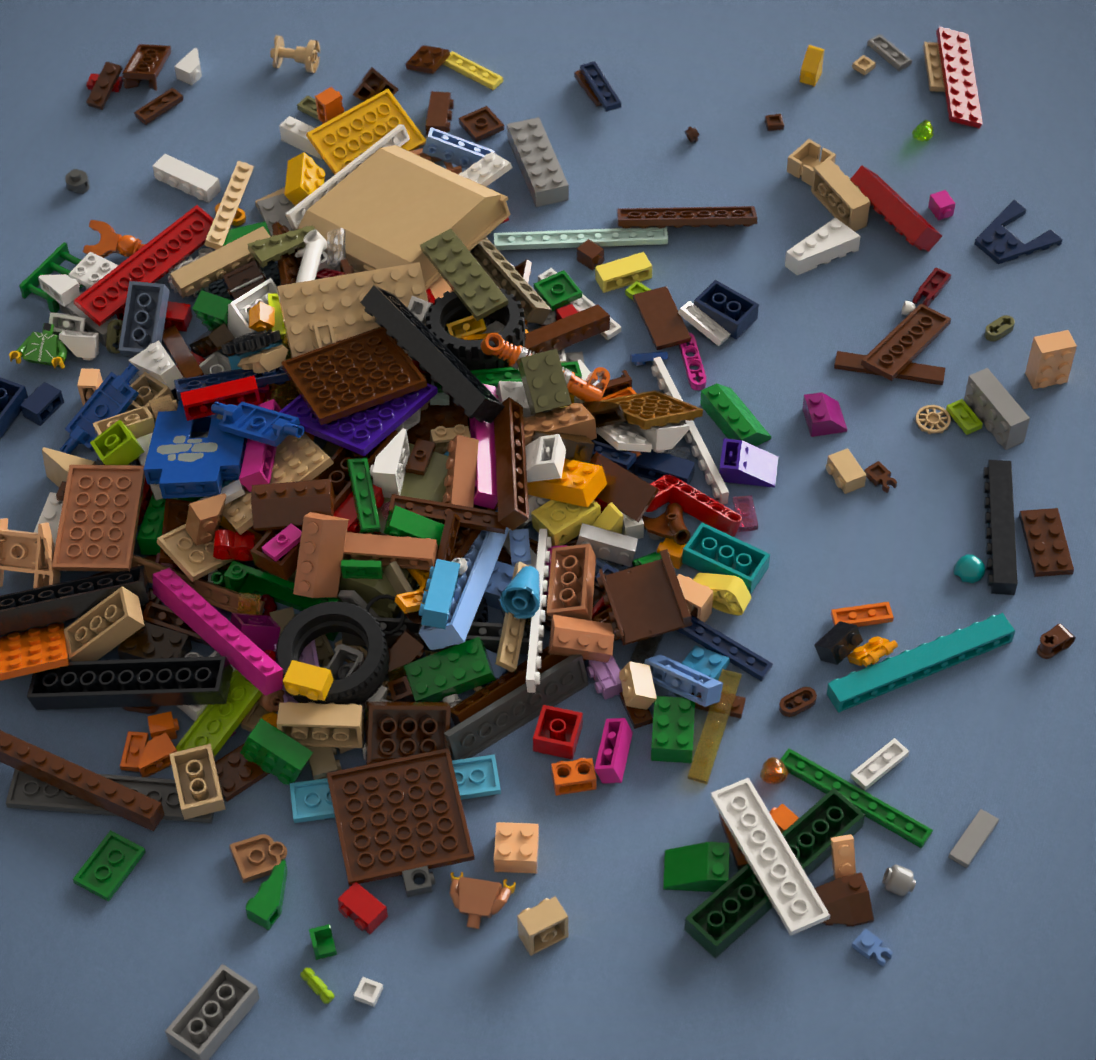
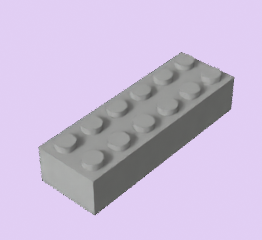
[507,117,569,207]

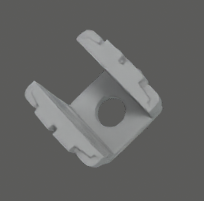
[323,644,365,681]

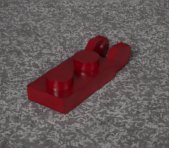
[913,268,951,307]

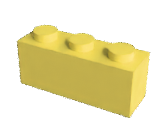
[595,252,652,293]

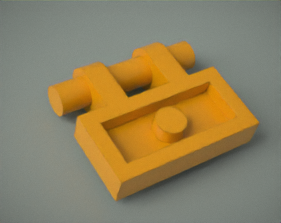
[847,636,898,667]

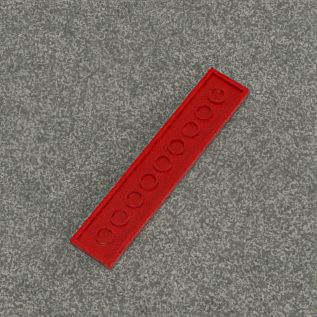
[74,205,214,326]

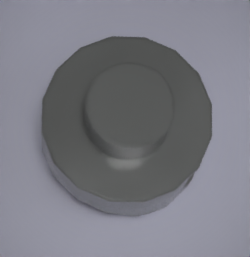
[65,169,90,194]

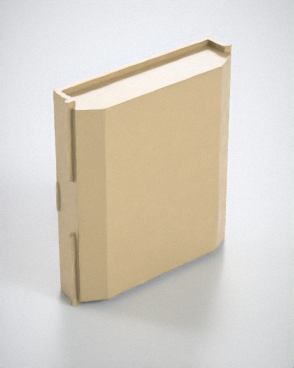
[295,145,510,289]

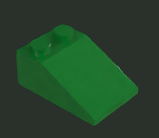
[663,842,729,892]

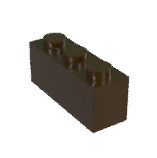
[189,324,235,358]

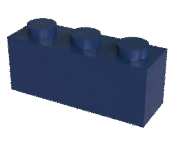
[634,449,695,485]

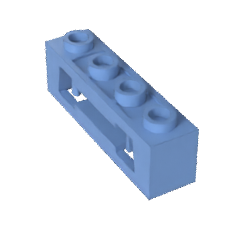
[644,654,723,707]

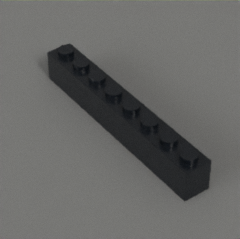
[983,460,1018,595]

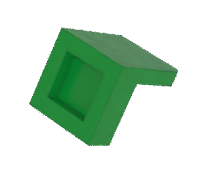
[309,924,337,960]

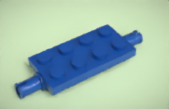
[60,363,139,454]
[211,401,304,447]

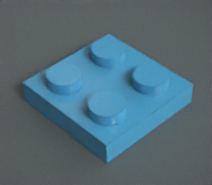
[681,645,730,680]

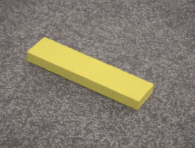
[443,51,503,90]

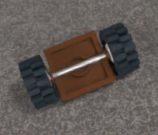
[208,260,281,300]

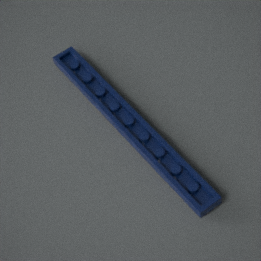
[595,564,773,681]

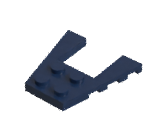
[974,200,1063,264]

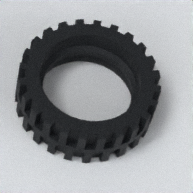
[425,289,526,371]

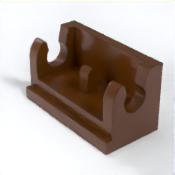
[602,370,632,398]

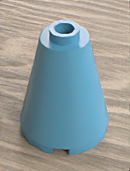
[500,566,540,619]

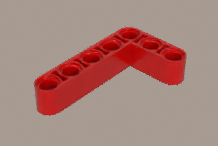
[645,475,742,537]

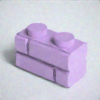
[586,655,623,700]

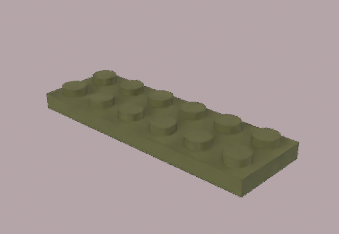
[420,229,508,321]

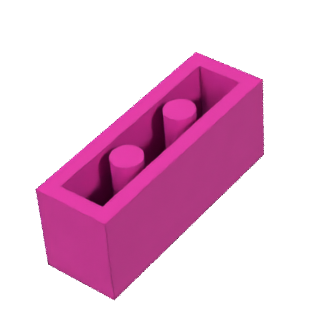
[594,718,633,784]

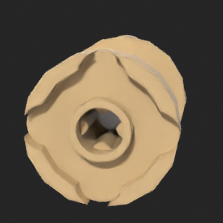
[270,35,320,73]

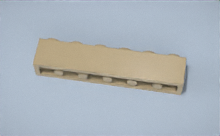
[170,226,270,298]

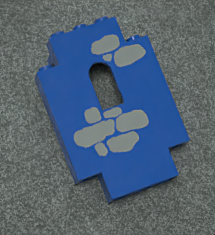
[143,399,247,499]

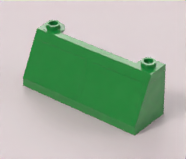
[224,561,342,641]

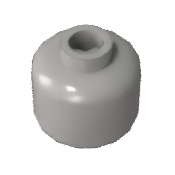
[882,865,916,896]

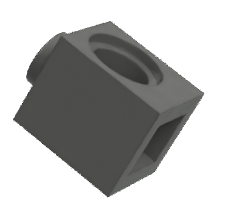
[402,866,435,897]

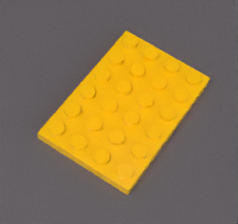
[306,89,426,175]

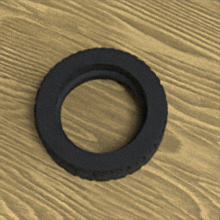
[275,602,390,705]

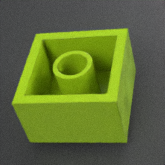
[90,419,145,465]

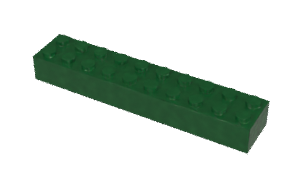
[684,788,865,958]

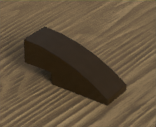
[582,401,627,428]

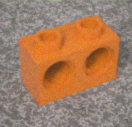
[551,758,596,795]

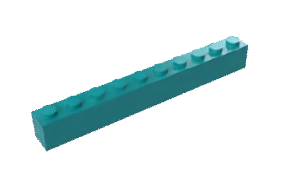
[827,613,1015,713]

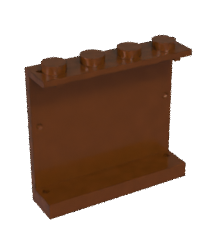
[597,549,692,646]

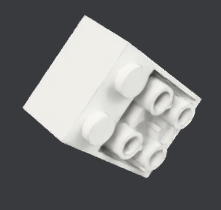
[525,434,566,482]

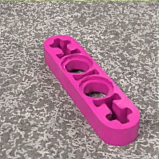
[679,333,706,391]

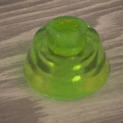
[912,120,934,142]

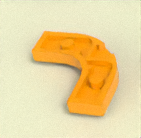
[395,569,432,614]

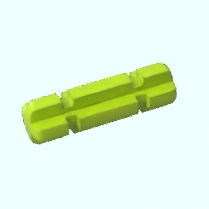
[300,967,335,1004]

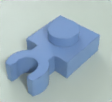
[852,928,893,967]

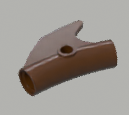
[642,503,691,545]

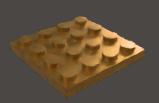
[601,390,703,430]

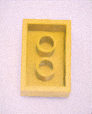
[284,152,325,206]

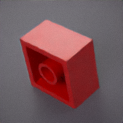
[533,705,583,760]

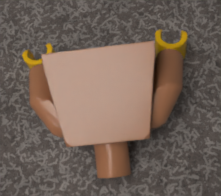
[450,872,516,929]

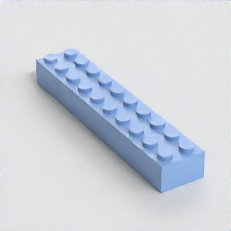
[419,507,509,650]

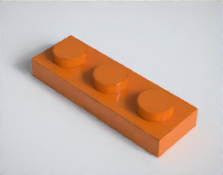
[831,602,894,627]

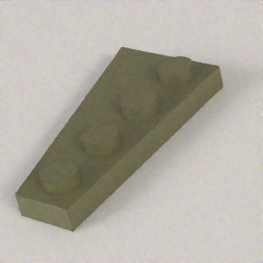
[248,225,316,268]

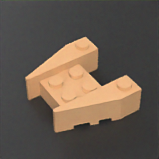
[0,518,61,589]

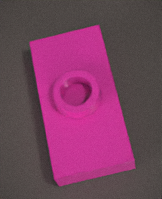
[261,523,302,562]

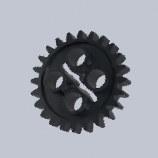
[221,330,281,355]

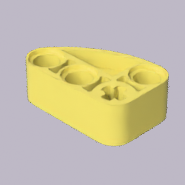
[693,573,751,615]

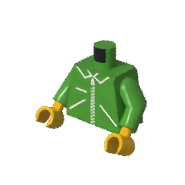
[9,323,68,369]

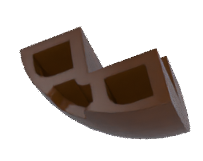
[353,66,399,101]

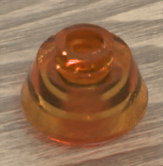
[760,757,788,784]

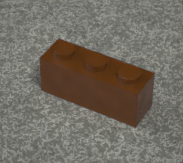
[426,91,454,138]

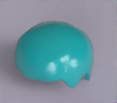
[954,554,986,583]

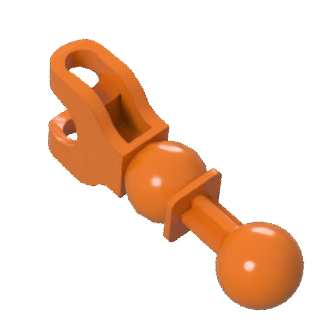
[82,220,145,258]

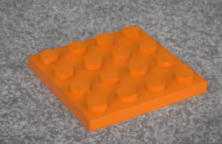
[0,623,69,681]

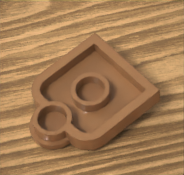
[229,834,287,883]

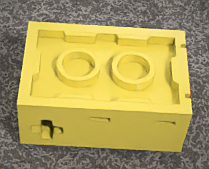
[531,500,601,546]

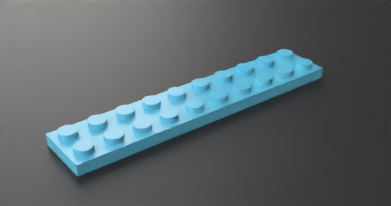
[290,754,501,823]

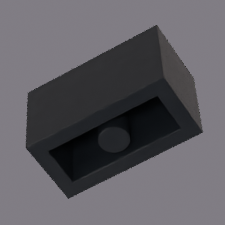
[814,621,863,665]

